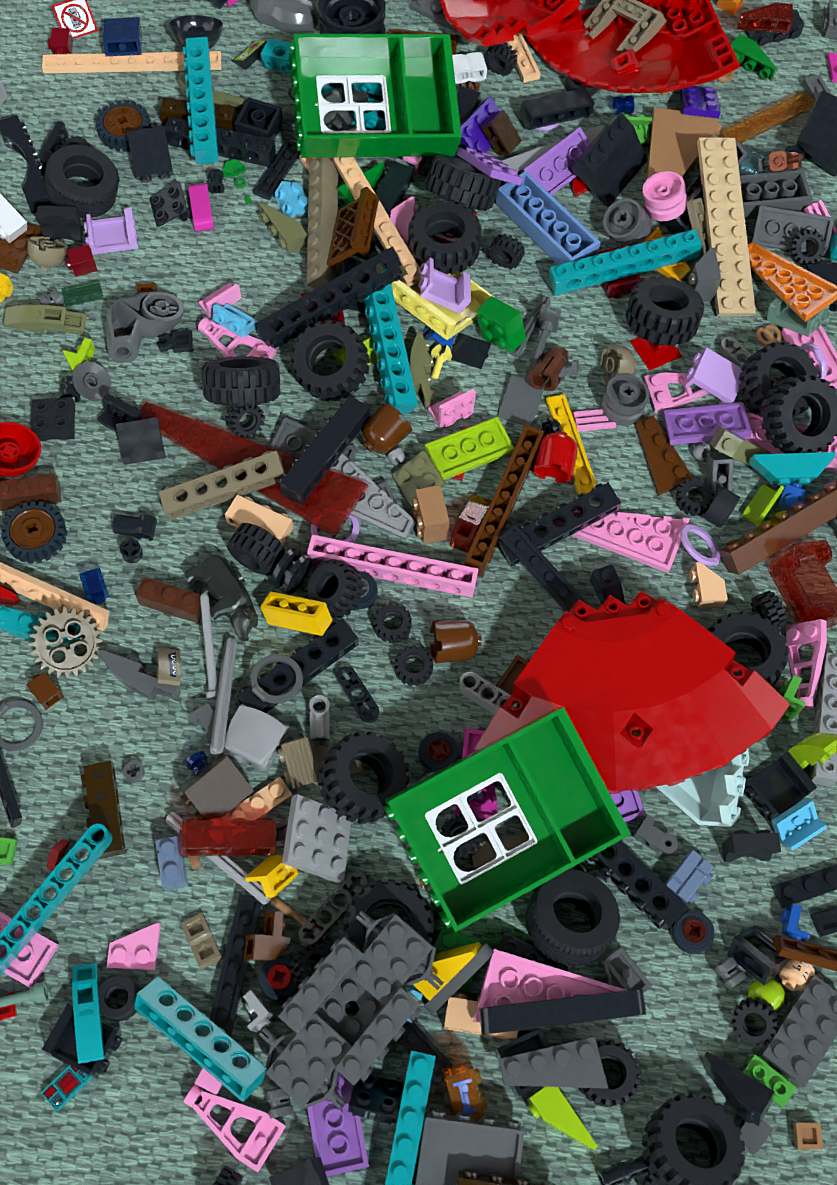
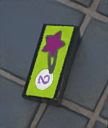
[232,40,267,70]

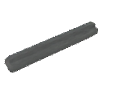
[510,295,551,357]

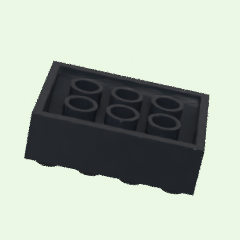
[797,90,837,177]
[571,112,647,207]

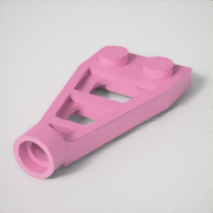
[198,317,277,359]
[644,373,710,412]
[786,619,827,709]
[184,1085,286,1173]

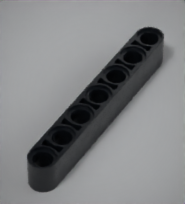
[479,989,647,1035]

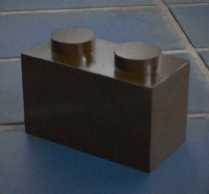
[480,110,522,156]

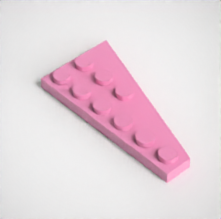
[553,510,690,573]
[473,949,626,1022]

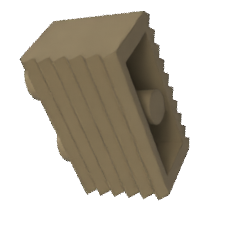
[278,736,318,788]

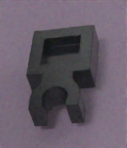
[159,331,194,353]

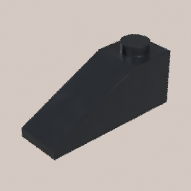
[703,1052,775,1127]

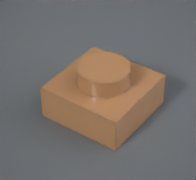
[793,1123,823,1150]

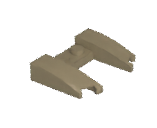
[584,0,666,53]

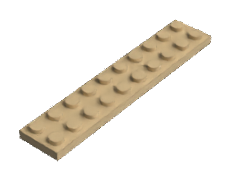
[697,138,756,317]

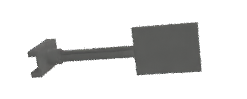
[498,304,561,427]

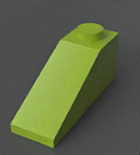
[527,1087,598,1150]

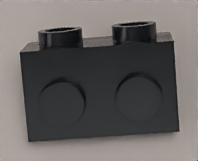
[98,393,142,432]

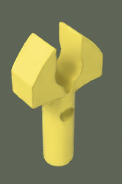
[431,344,452,379]

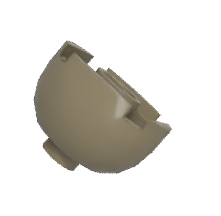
[27,236,67,270]
[600,345,637,384]

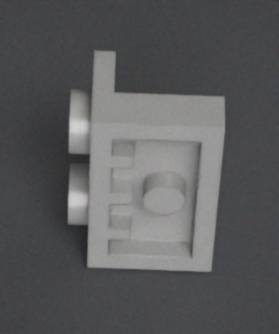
[243,990,276,1033]

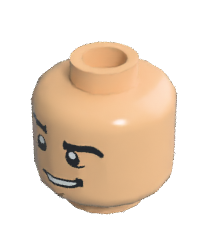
[779,959,815,991]

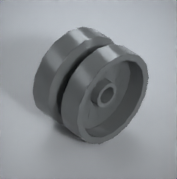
[603,198,652,246]
[600,374,649,426]

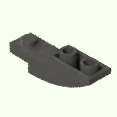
[99,650,181,701]

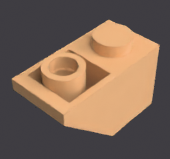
[689,562,728,608]

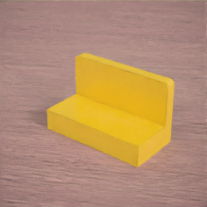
[245,855,299,898]

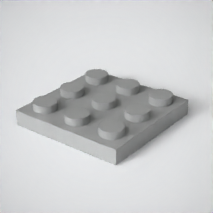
[282,794,351,883]

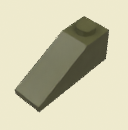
[710,425,773,466]

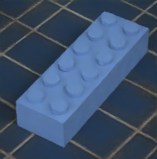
[496,171,600,265]

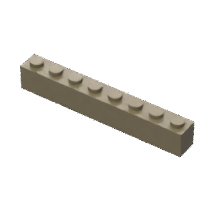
[307,158,338,289]

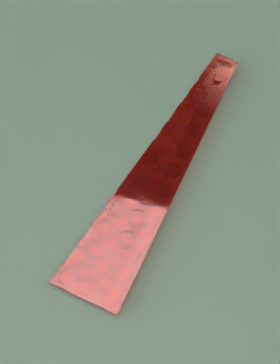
[140,402,369,538]

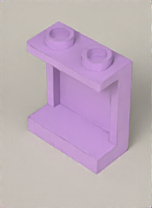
[84,207,138,255]
[419,258,471,314]
[685,347,743,405]

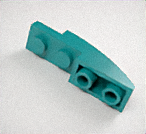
[0,606,80,643]
[72,963,104,1064]

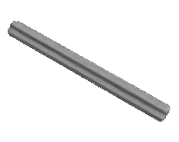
[210,637,237,756]
[166,811,272,905]

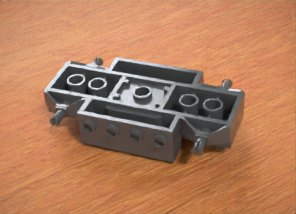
[259,910,444,1111]

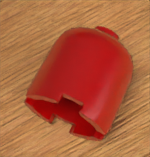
[533,431,578,483]

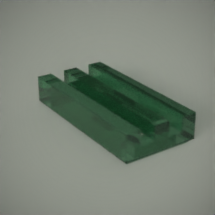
[61,280,104,307]

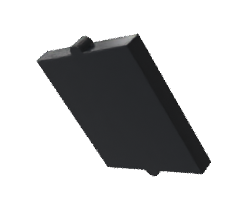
[451,333,492,369]

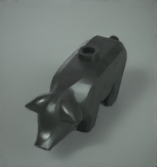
[291,84,368,135]
[184,554,258,641]

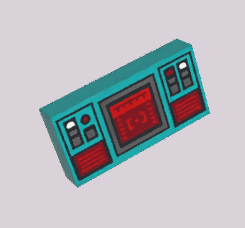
[41,1066,93,1112]

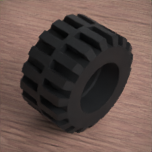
[226,523,285,575]
[305,560,364,618]
[579,1040,641,1107]

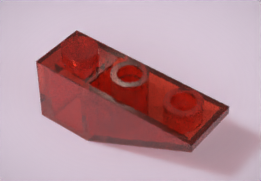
[449,494,491,553]

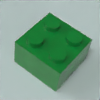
[476,296,527,353]

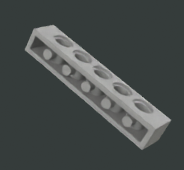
[809,652,837,787]

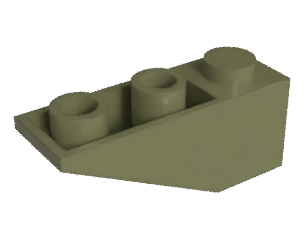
[259,203,308,254]

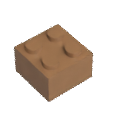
[412,485,450,544]

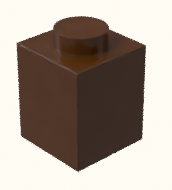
[26,671,64,710]

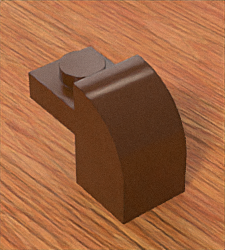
[244,911,290,961]

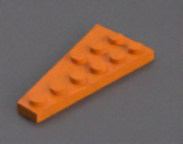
[748,242,837,322]

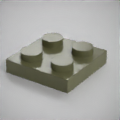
[392,450,446,507]

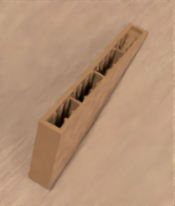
[643,107,721,223]

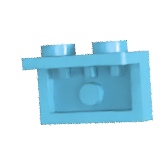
[274,181,308,218]
[212,303,258,338]
[771,798,827,850]

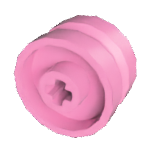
[643,171,687,221]

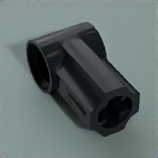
[113,514,157,541]

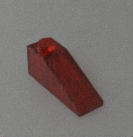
[737,3,794,33]

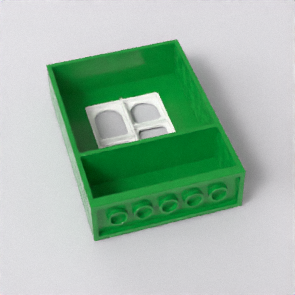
[289,34,462,158]
[383,707,631,932]

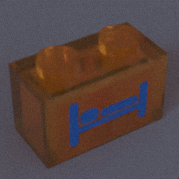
[442,1061,488,1119]

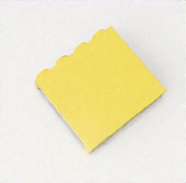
[391,271,494,340]

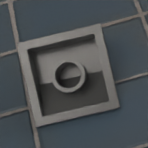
[687,248,721,302]

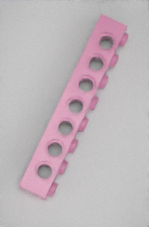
[307,535,478,598]

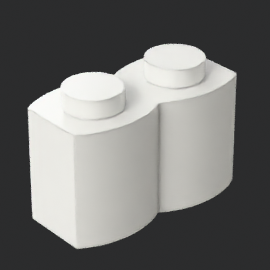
[452,52,487,84]

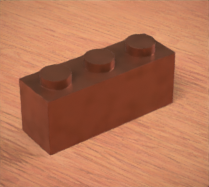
[0,474,62,511]
[135,577,202,624]

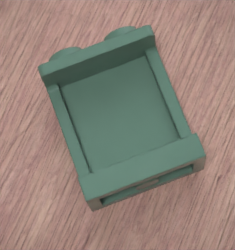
[767,296,831,337]

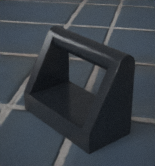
[727,925,790,985]

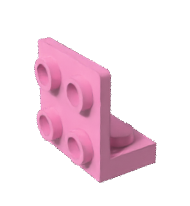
[427,389,476,428]

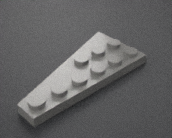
[309,454,415,540]

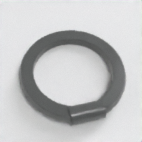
[250,654,303,704]
[0,700,43,751]

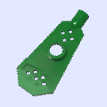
[222,159,253,205]

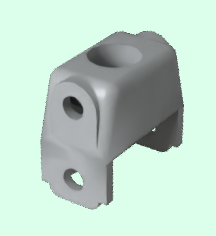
[224,704,290,771]

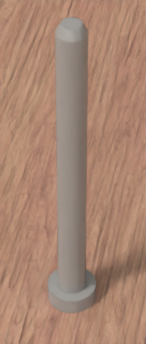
[200,594,218,699]

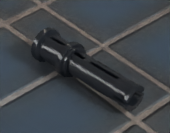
[597,1156,650,1185]

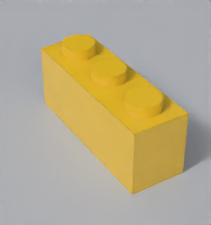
[260,592,332,636]

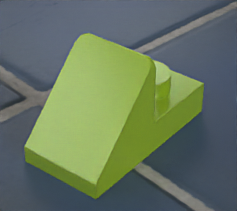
[62,338,95,373]

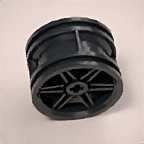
[318,0,386,34]

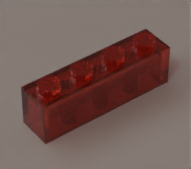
[179,818,276,856]

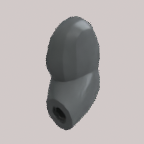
[251,0,319,33]
[105,292,184,363]

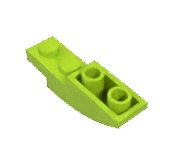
[788,732,837,769]

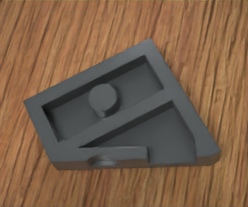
[603,947,652,993]

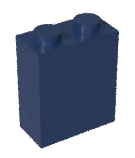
[103,17,142,57]

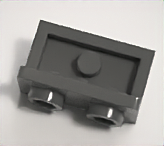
[822,0,837,39]

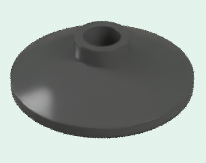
[72,362,111,401]

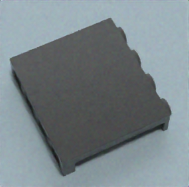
[415,1109,528,1185]

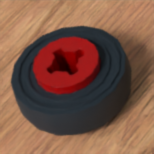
[258,956,299,1001]

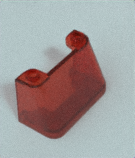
[769,540,837,628]

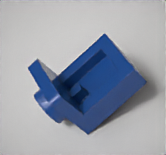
[777,482,806,510]
[780,903,810,941]

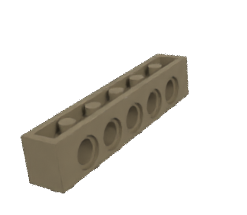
[159,450,286,520]

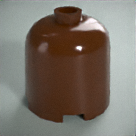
[360,403,412,454]
[430,620,482,663]

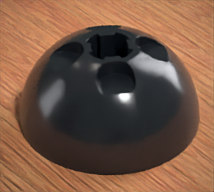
[170,15,223,49]

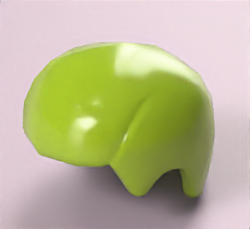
[748,979,785,1014]

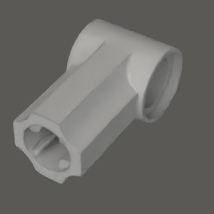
[309,695,330,742]

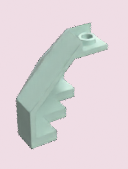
[656,749,749,827]

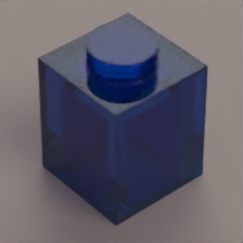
[79,567,110,604]

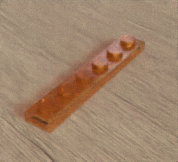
[719,91,815,144]

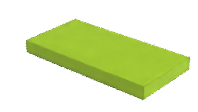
[424,416,515,480]

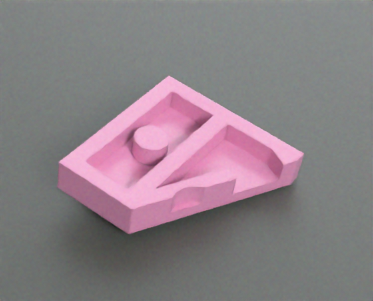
[106,923,161,971]

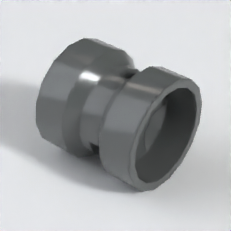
[38,289,64,307]
[714,956,747,990]
[265,1089,294,1119]

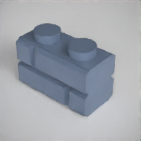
[155,836,189,891]
[665,849,714,904]

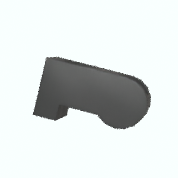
[188,703,215,745]
[633,815,678,856]

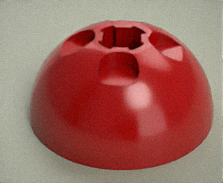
[0,422,41,477]

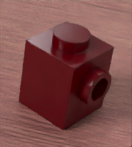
[48,28,73,55]
[65,244,98,277]

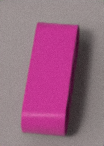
[188,183,214,232]

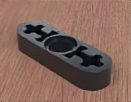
[337,666,379,723]

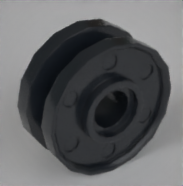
[270,548,312,595]

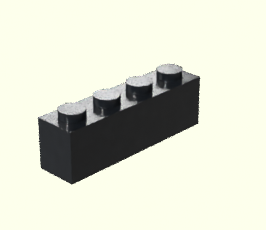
[519,88,595,130]

